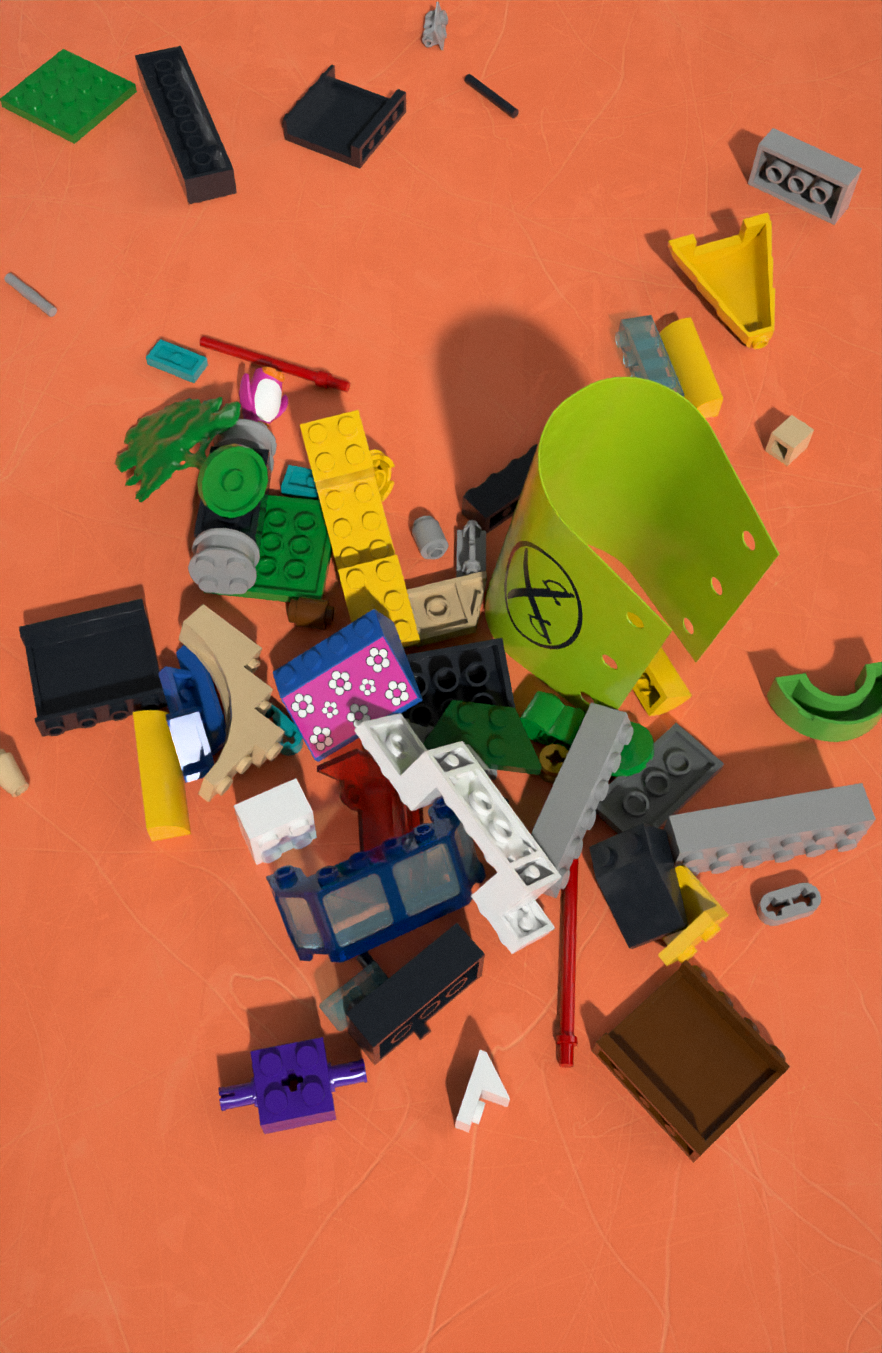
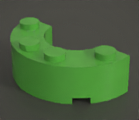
[766,662,882,742]

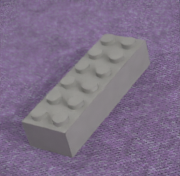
[663,783,876,876]

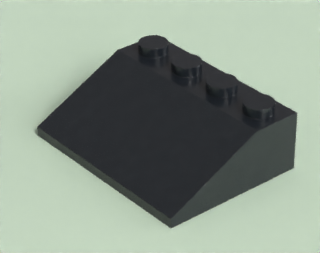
[401,638,515,727]

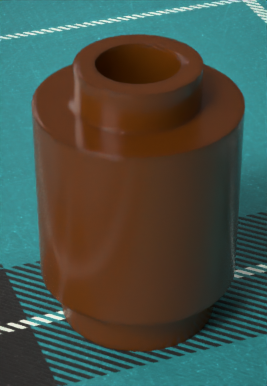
[288,597,334,630]

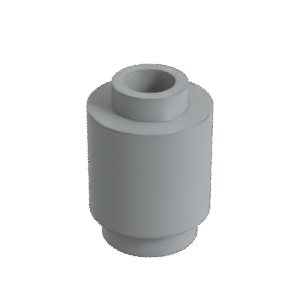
[412,516,449,560]

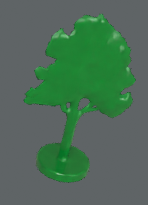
[115,397,268,518]

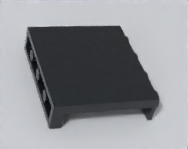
[282,65,406,169]
[19,599,168,737]

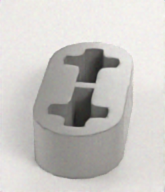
[756,883,821,926]

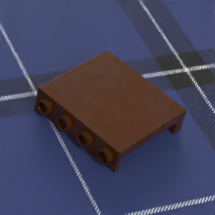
[592,960,790,1163]

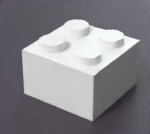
[234,778,317,865]

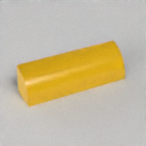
[656,317,723,418]
[627,612,692,716]
[133,710,191,841]

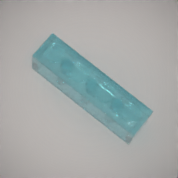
[615,315,684,397]

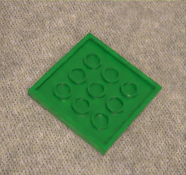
[0,49,137,144]
[203,495,332,602]

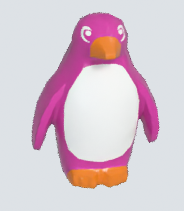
[239,367,288,428]

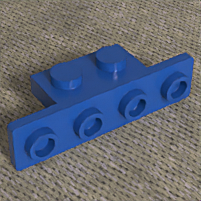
[158,645,226,756]

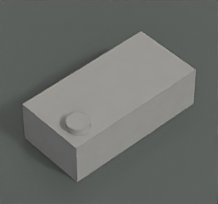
[748,128,862,225]

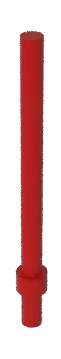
[200,336,351,393]

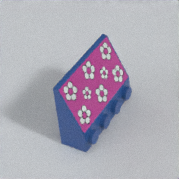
[272,609,423,762]

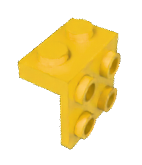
[658,865,729,966]

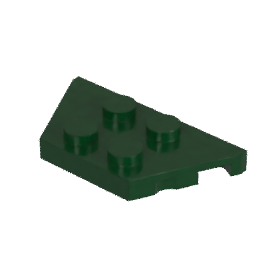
[423,700,542,775]

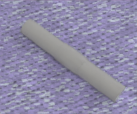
[4,273,57,317]

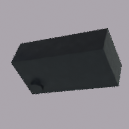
[346,923,485,1065]

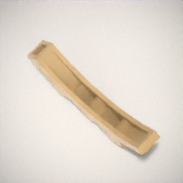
[178,604,285,802]

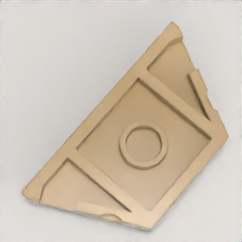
[407,570,487,647]

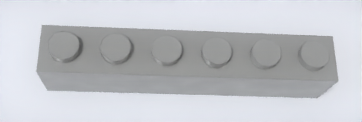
[531,703,633,898]

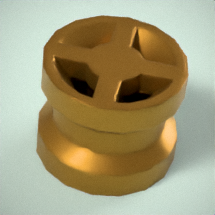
[539,744,569,784]

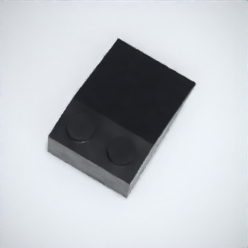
[589,823,689,949]

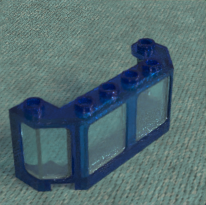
[266,797,486,963]

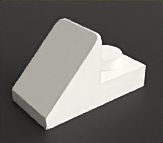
[455,1050,510,1133]

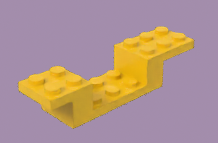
[300,410,421,649]

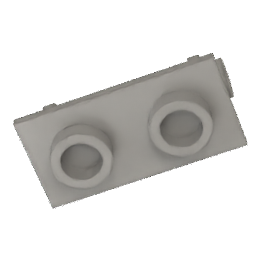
[422,2,449,50]
[456,520,486,577]

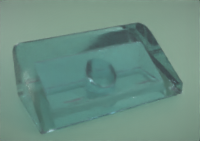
[319,962,388,1031]

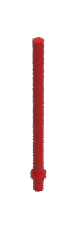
[556,858,579,1068]

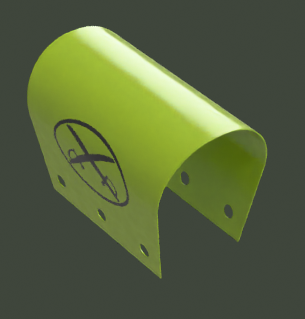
[484,377,779,713]

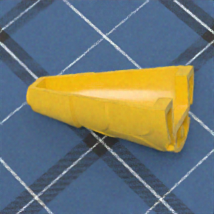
[668,212,775,350]

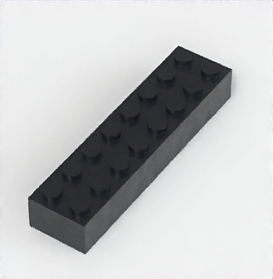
[135,46,237,204]

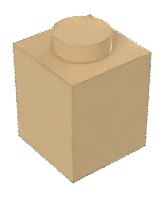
[765,415,814,466]

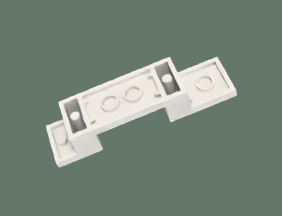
[354,713,562,954]

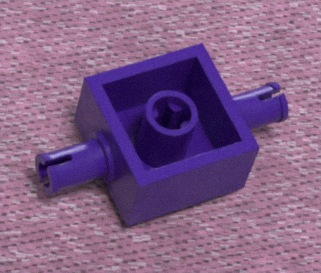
[218,1037,367,1134]

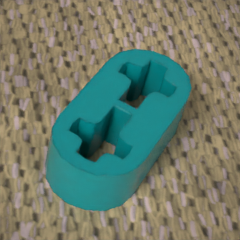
[264,705,303,756]

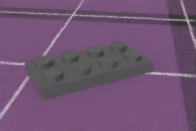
[595,723,724,834]

